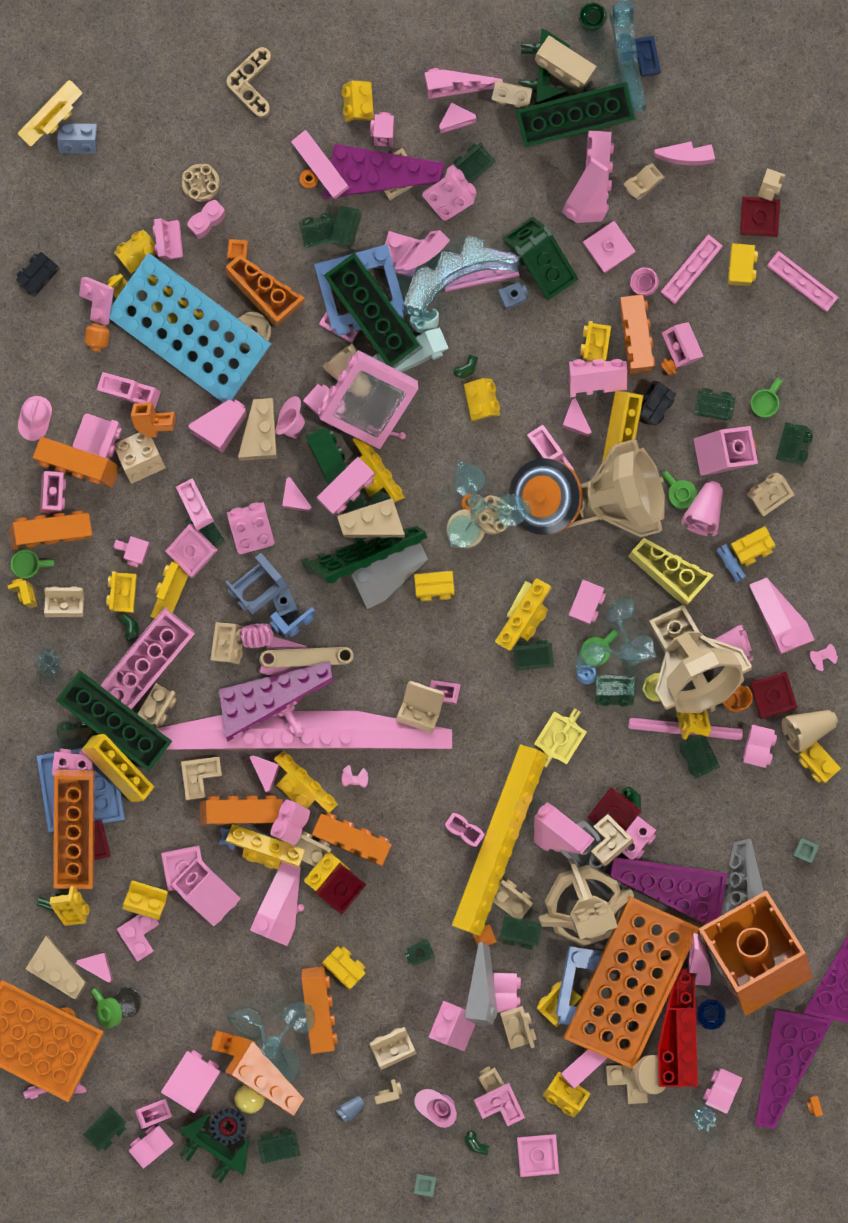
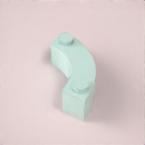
[372,328,448,381]

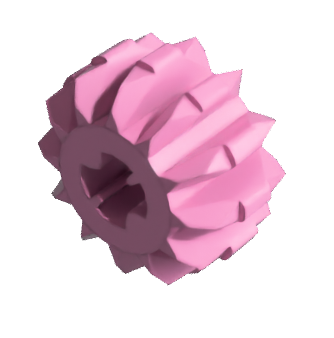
[240,623,274,648]

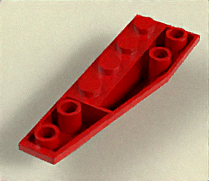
[658,969,698,1087]

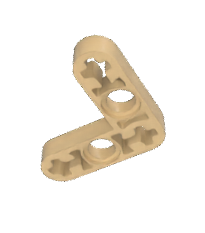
[227,47,271,118]

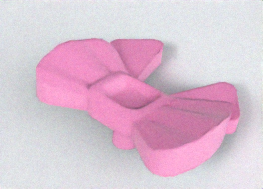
[809,644,838,671]
[342,765,368,788]

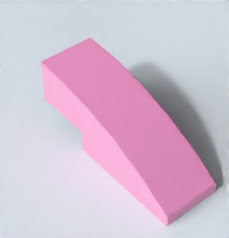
[653,142,715,165]
[394,230,450,272]
[97,372,161,409]
[527,425,576,474]
[688,934,711,985]
[560,1036,608,1089]

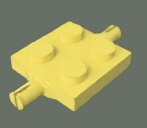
[534,708,587,768]

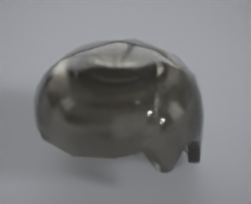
[113,987,142,1018]

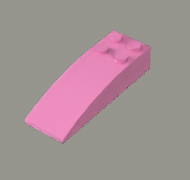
[100,607,195,709]

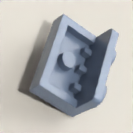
[57,123,97,153]

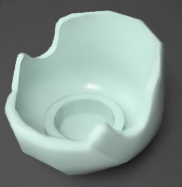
[410,308,439,334]

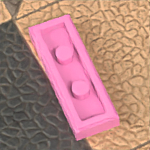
[176,478,214,530]

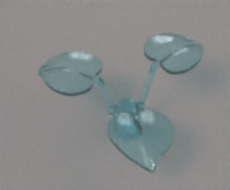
[448,461,531,548]
[576,597,656,671]
[228,1002,315,1083]

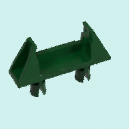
[519,28,570,105]
[179,1113,249,1184]

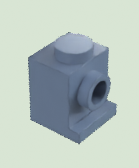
[498,282,528,311]
[272,588,298,618]

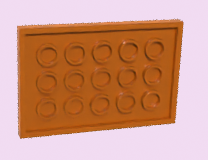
[0,980,105,1102]

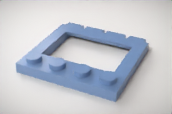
[314,244,406,336]
[555,945,644,1032]

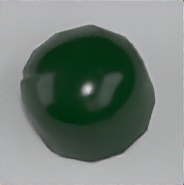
[578,2,607,31]

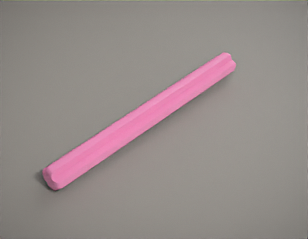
[628,718,743,740]

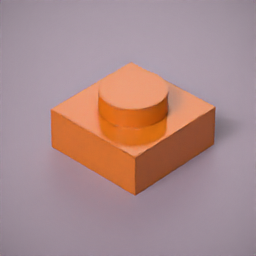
[227,239,248,260]
[472,924,497,946]
[806,1095,823,1117]

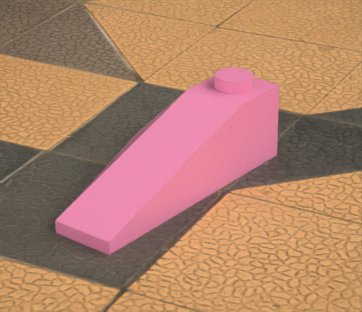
[425,68,503,99]
[561,158,609,223]
[749,577,814,655]
[534,802,594,854]
[250,862,301,946]

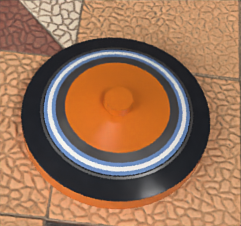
[508,458,582,535]

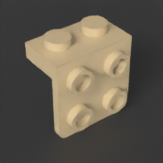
[114,432,166,484]
[396,681,445,733]

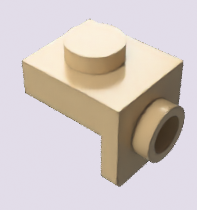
[478,1066,505,1093]

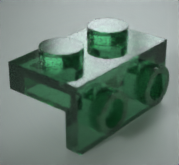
[83,1106,128,1152]

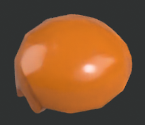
[722,685,753,713]

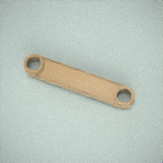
[259,647,354,668]

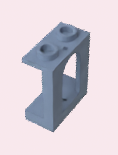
[226,553,288,615]

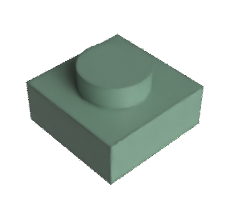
[793,838,819,863]
[414,1174,436,1197]

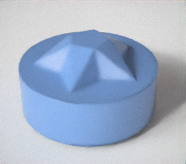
[577,665,596,684]

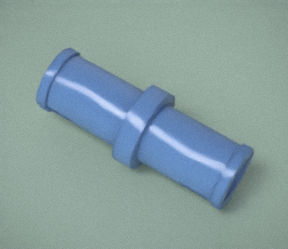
[716,544,747,583]

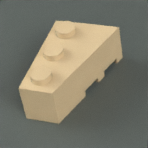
[535,36,597,94]
[238,398,277,461]
[337,498,405,538]
[26,936,88,999]

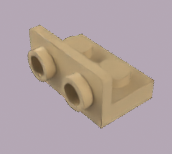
[747,473,794,517]
[211,622,244,664]
[138,683,177,728]
[294,831,332,867]
[493,879,533,922]
[500,1006,536,1049]
[375,1079,403,1105]

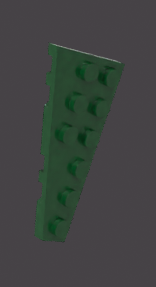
[301,526,427,584]

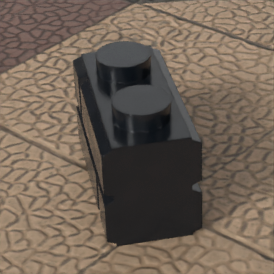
[16,252,60,297]
[639,380,676,426]

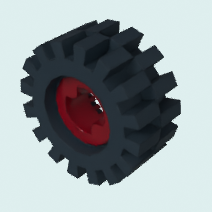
[211,1108,246,1144]

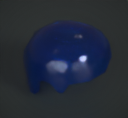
[697,999,726,1030]

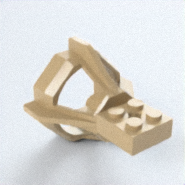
[568,439,665,537]
[649,605,752,713]
[538,859,634,947]

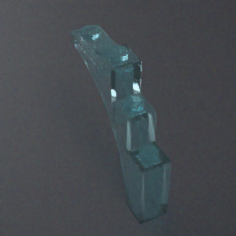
[609,1,646,112]
[403,236,520,318]

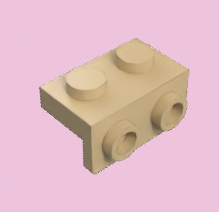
[492,81,532,108]
[44,586,84,617]
[369,1027,417,1070]

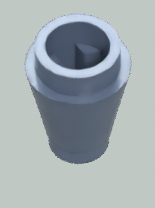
[336,1096,365,1123]

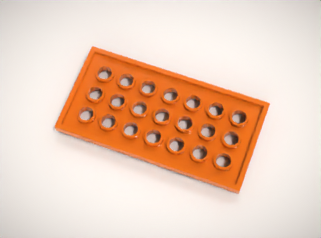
[563,896,699,1069]

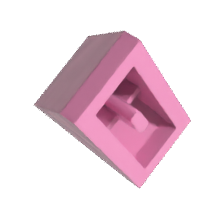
[439,103,476,134]
[562,398,592,437]
[282,477,313,512]
[430,680,461,705]
[250,756,280,792]
[76,953,113,983]
[135,1099,172,1129]

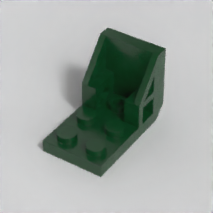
[502,217,579,300]

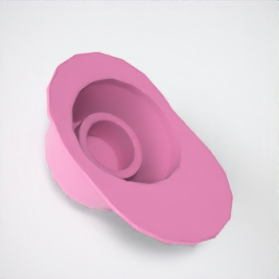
[18,396,52,441]
[275,396,305,439]
[415,1089,457,1128]

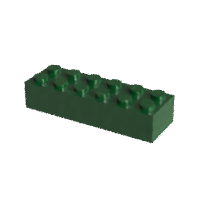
[516,82,637,148]
[324,253,423,369]
[306,426,370,543]
[55,670,172,772]

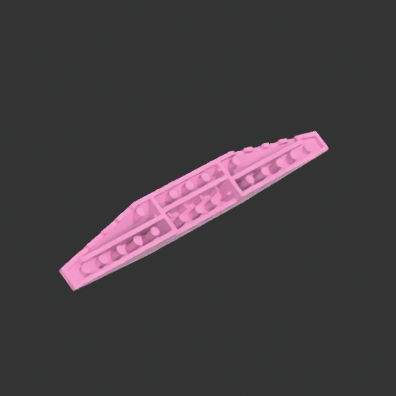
[156,711,452,750]

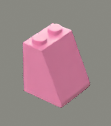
[188,399,247,453]
[693,426,758,476]
[171,857,241,926]
[429,1000,475,1051]
[161,1050,221,1113]

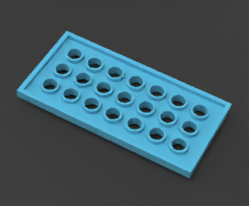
[109,253,271,403]

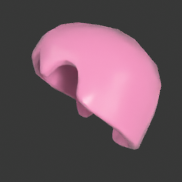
[630,268,659,296]

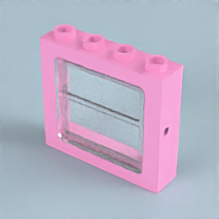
[318,350,419,449]

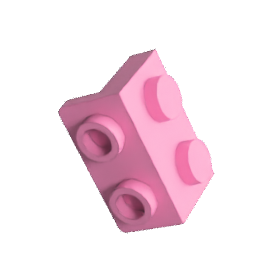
[153,218,183,260]

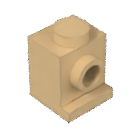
[758,168,785,201]

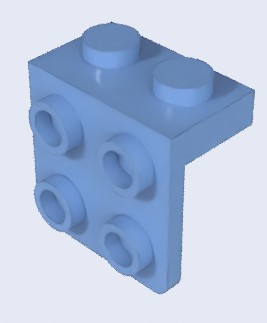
[270,607,315,638]

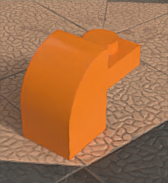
[131,402,176,437]
[211,1031,256,1056]

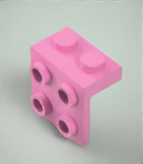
[422,165,477,221]
[73,414,122,459]
[227,502,275,554]

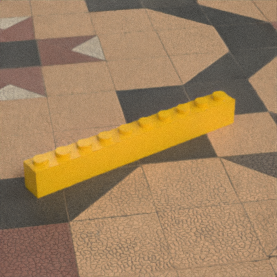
[452,744,548,936]

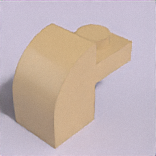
[623,163,665,200]

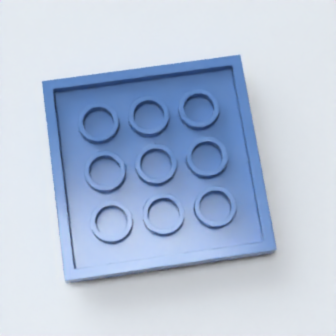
[37,749,125,832]

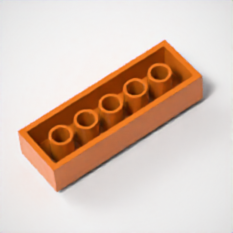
[54,770,95,889]

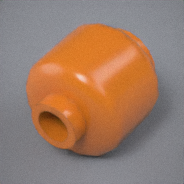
[84,323,110,352]

